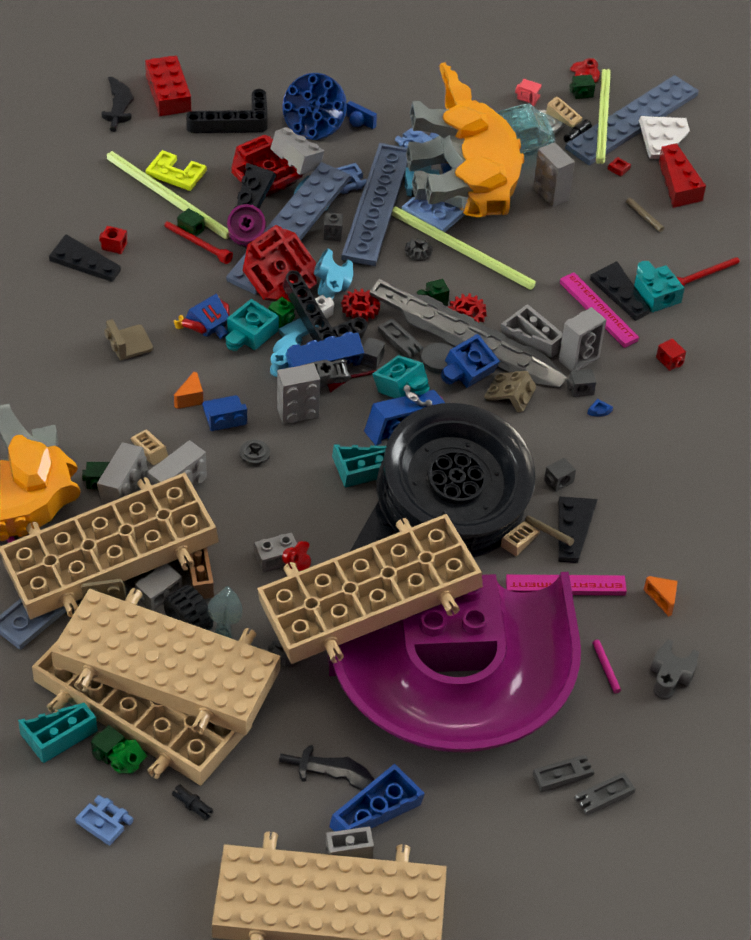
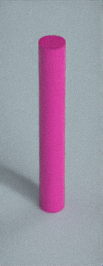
[592,640,621,694]

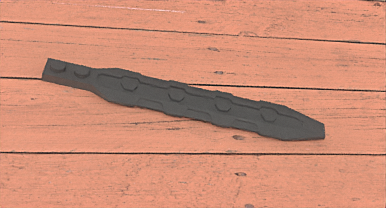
[370,279,566,389]

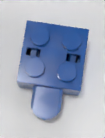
[441,334,500,388]

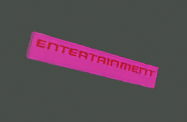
[559,272,639,348]
[506,574,627,596]

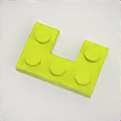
[145,150,207,191]

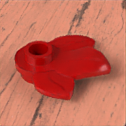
[570,58,600,83]
[282,541,311,571]

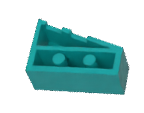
[332,444,386,488]
[18,703,98,763]

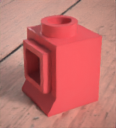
[515,79,542,106]

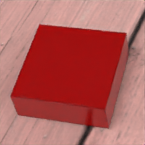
[607,157,631,177]

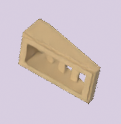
[546,97,582,128]
[131,429,168,465]
[501,521,540,557]

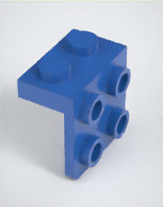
[203,395,247,431]

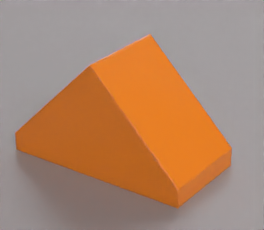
[174,371,203,409]
[644,576,677,617]

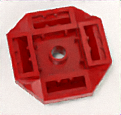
[231,135,304,196]
[243,225,317,302]

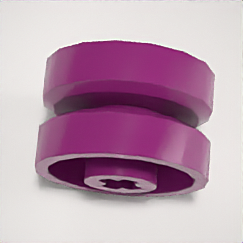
[227,204,266,247]

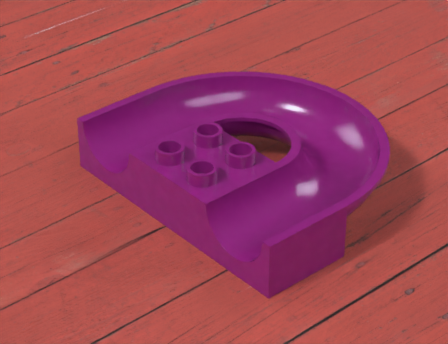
[327,572,581,753]

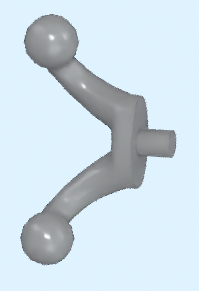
[404,385,432,406]

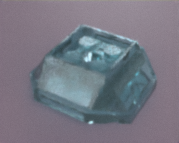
[496,103,556,157]

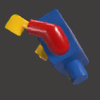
[174,294,230,340]

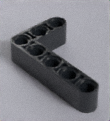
[186,89,267,133]
[283,270,368,342]

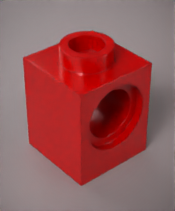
[99,226,128,254]
[656,338,686,371]

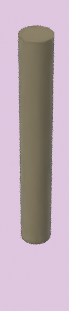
[626,198,664,232]
[525,515,574,546]

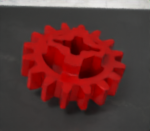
[341,288,380,321]
[448,293,487,323]

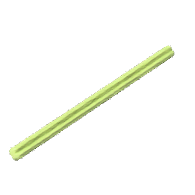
[596,69,611,164]
[107,151,230,239]
[392,206,536,290]

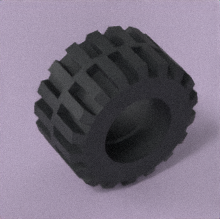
[163,585,214,630]

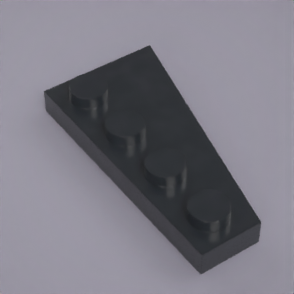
[234,163,277,228]
[49,234,121,282]
[590,261,650,321]
[558,496,598,563]
[350,502,394,551]

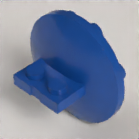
[282,73,347,140]

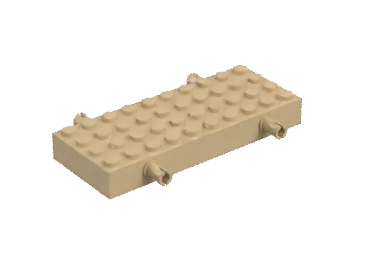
[0,472,219,620]
[257,514,483,664]
[51,588,280,735]
[32,643,252,786]
[212,831,447,940]

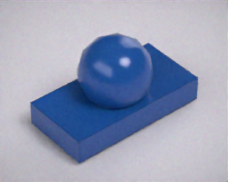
[346,101,377,129]

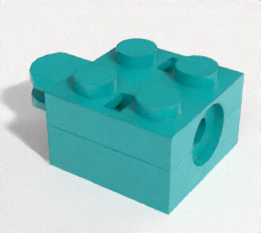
[634,261,685,313]
[226,299,279,351]
[372,355,430,398]

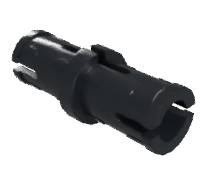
[564,119,592,143]
[172,784,214,821]

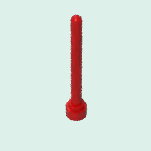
[164,221,233,265]
[676,257,740,286]

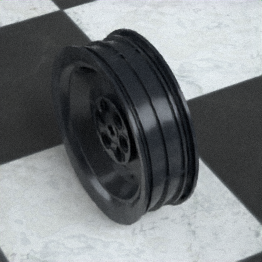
[377,403,536,557]

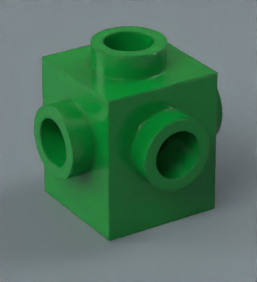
[268,297,295,328]
[107,740,147,774]

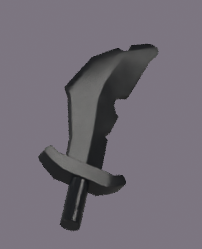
[102,77,134,132]
[279,745,375,791]

